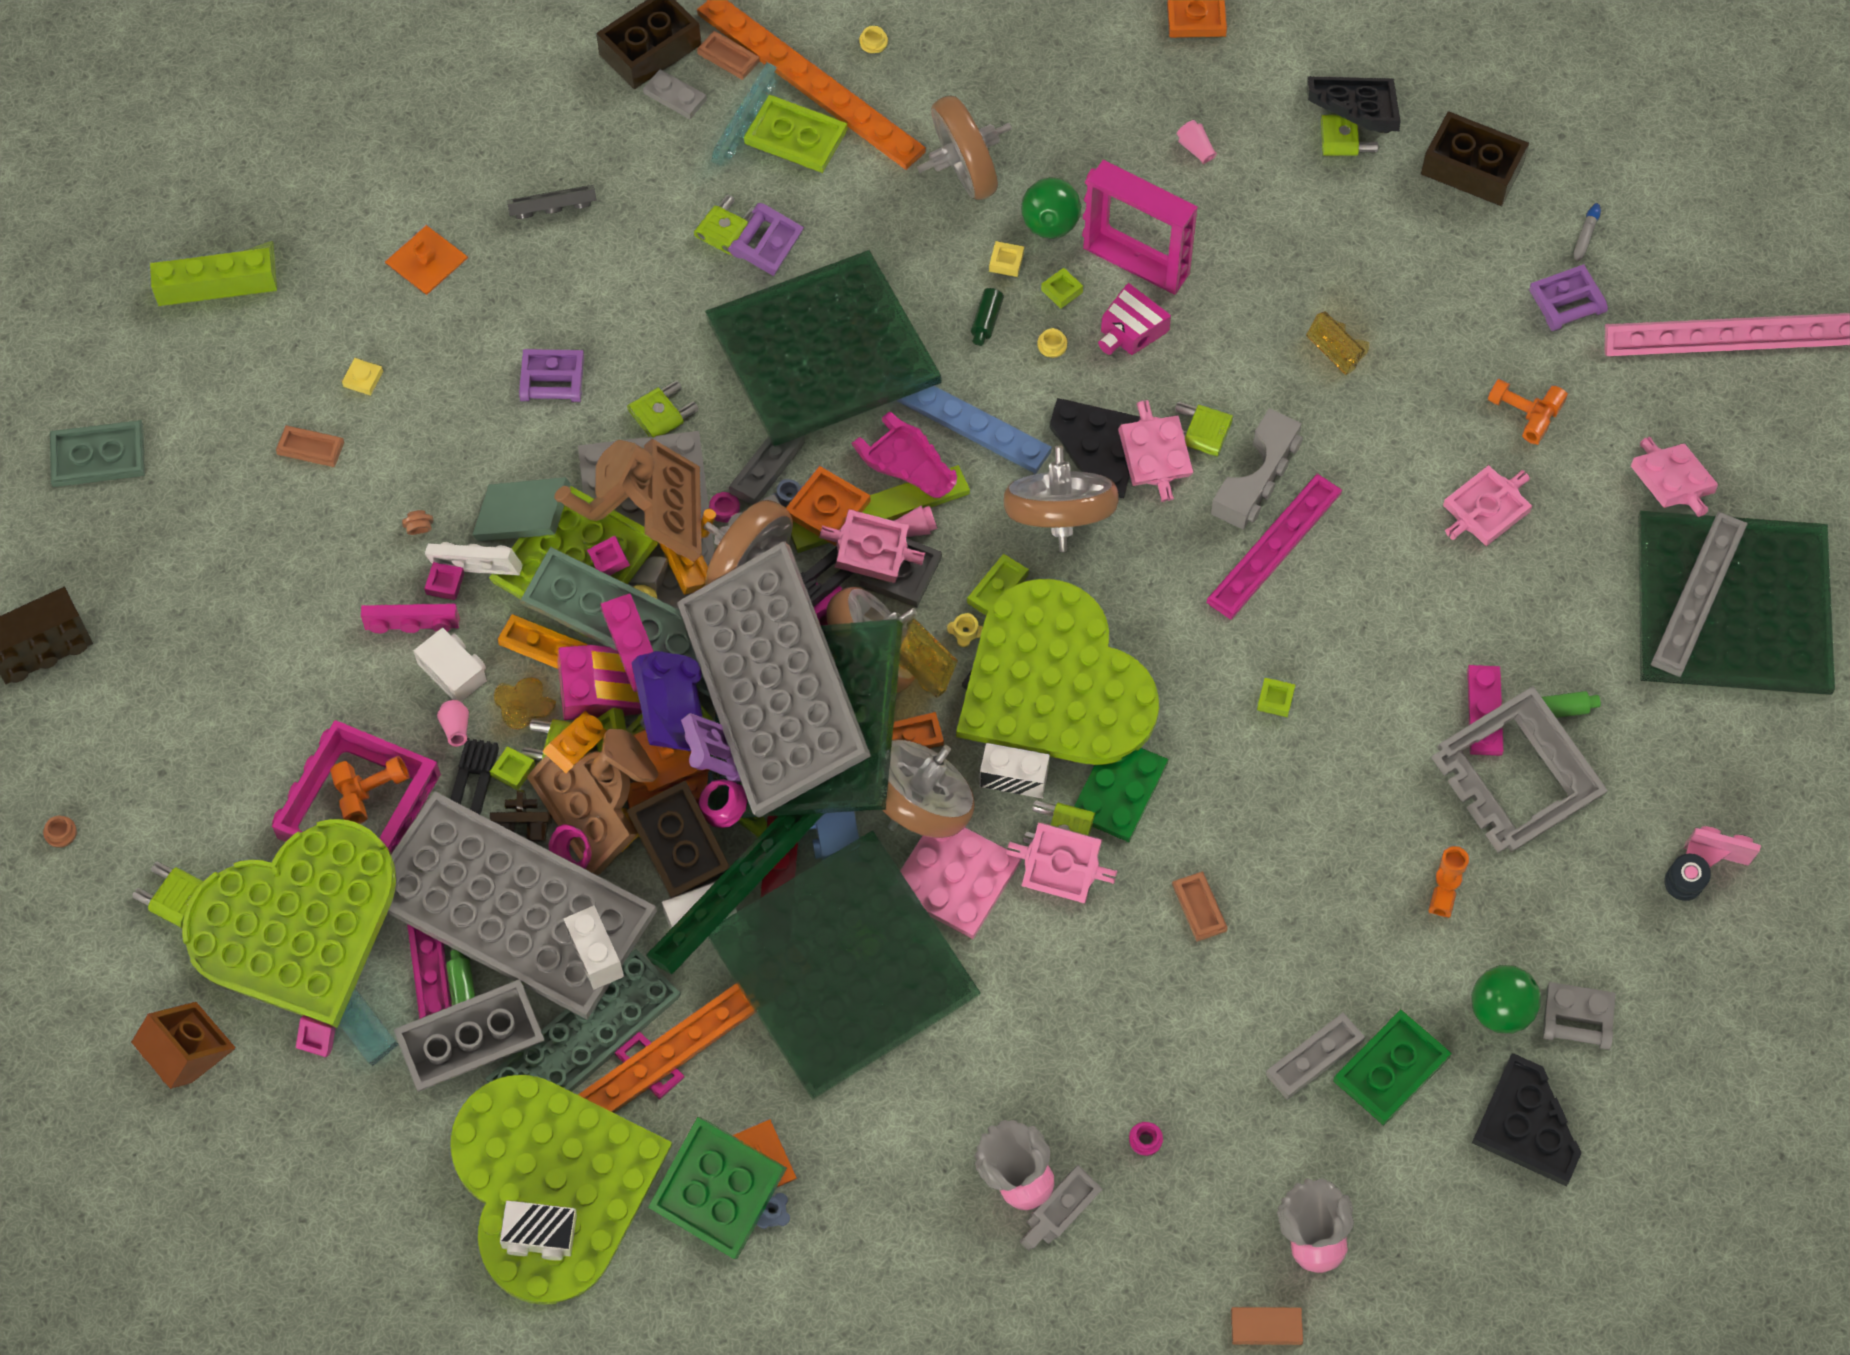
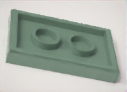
[50,420,145,487]
[472,477,571,541]

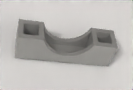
[1211,408,1303,530]

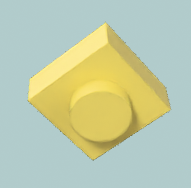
[989,241,1024,277]
[342,358,383,395]

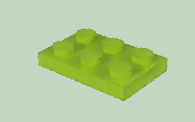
[744,94,848,173]

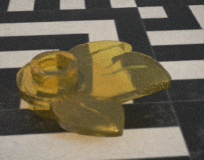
[494,677,556,729]

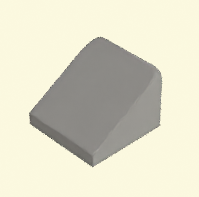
[628,557,670,594]

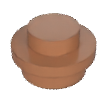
[402,510,433,535]
[43,816,77,848]

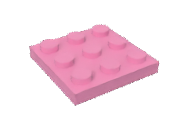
[888,828,1021,939]

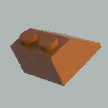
[131,1002,236,1089]

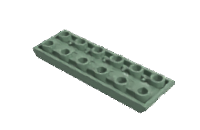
[485,949,681,1092]

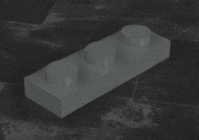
[507,185,597,219]
[729,424,805,505]

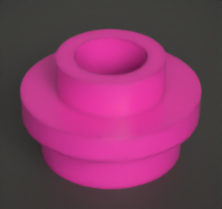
[1129,1122,1163,1156]

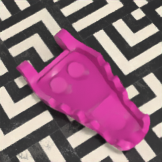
[851,411,957,498]

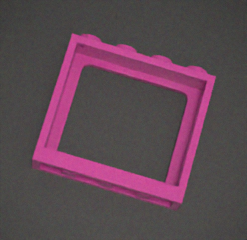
[1082,160,1198,295]
[272,720,441,854]

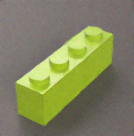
[150,241,277,306]

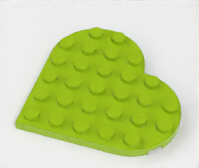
[956,579,1159,765]
[182,819,396,1028]
[450,1075,673,1304]

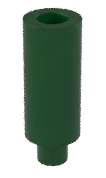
[971,288,1004,346]

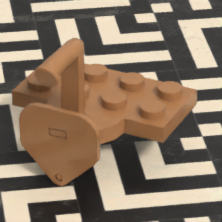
[554,439,702,562]
[527,729,658,875]

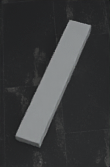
[1651,511,1747,677]

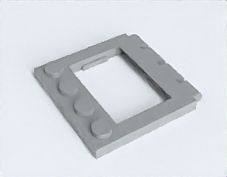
[1431,686,1608,853]

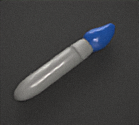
[1574,203,1601,261]

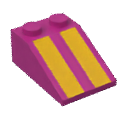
[557,645,642,721]

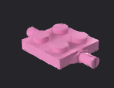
[1118,400,1193,502]
[1631,437,1718,517]
[1443,465,1532,546]
[819,509,925,583]
[1006,822,1117,903]

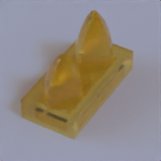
[1306,311,1369,375]

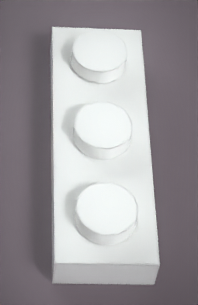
[425,542,523,575]

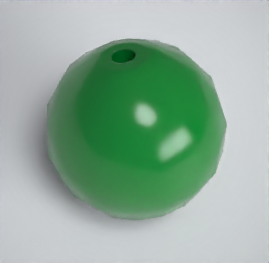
[1021,177,1082,239]
[1471,965,1541,1034]

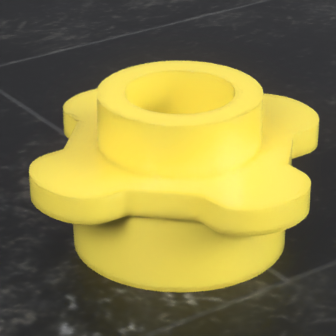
[947,613,983,647]

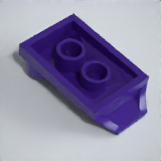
[631,651,703,751]

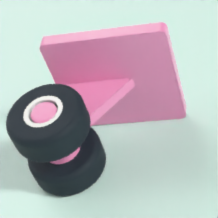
[1664,826,1761,901]

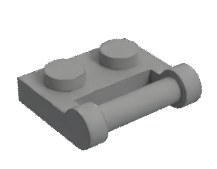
[1542,982,1616,1050]

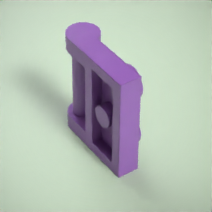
[728,203,804,276]
[1529,264,1608,331]
[519,349,584,402]
[681,713,741,783]

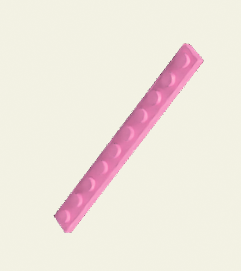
[1605,313,1850,356]

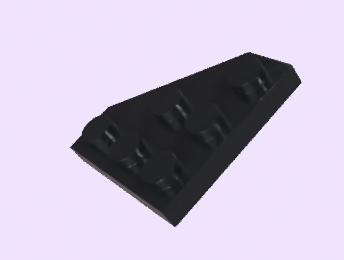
[1306,76,1401,133]
[1050,398,1141,499]
[1472,1053,1581,1187]

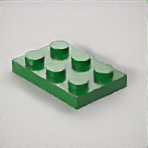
[1074,748,1169,842]
[1333,1009,1452,1126]

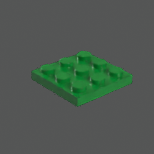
[648,1117,787,1259]

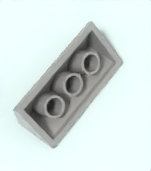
[393,979,544,1092]

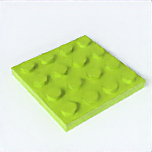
[489,486,659,638]

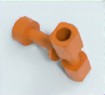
[1488,379,1568,445]
[330,756,410,824]
[1428,846,1469,918]

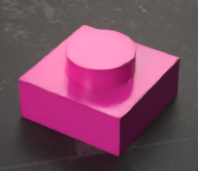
[587,536,630,576]
[424,562,465,600]
[296,1015,336,1057]

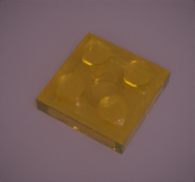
[892,618,958,698]

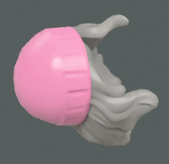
[974,1120,1055,1210]
[1277,1178,1354,1273]

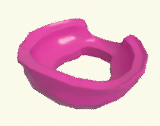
[698,779,747,828]
[549,824,592,869]

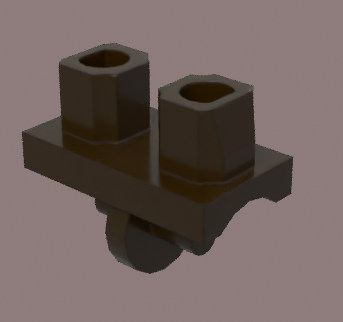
[490,790,552,841]

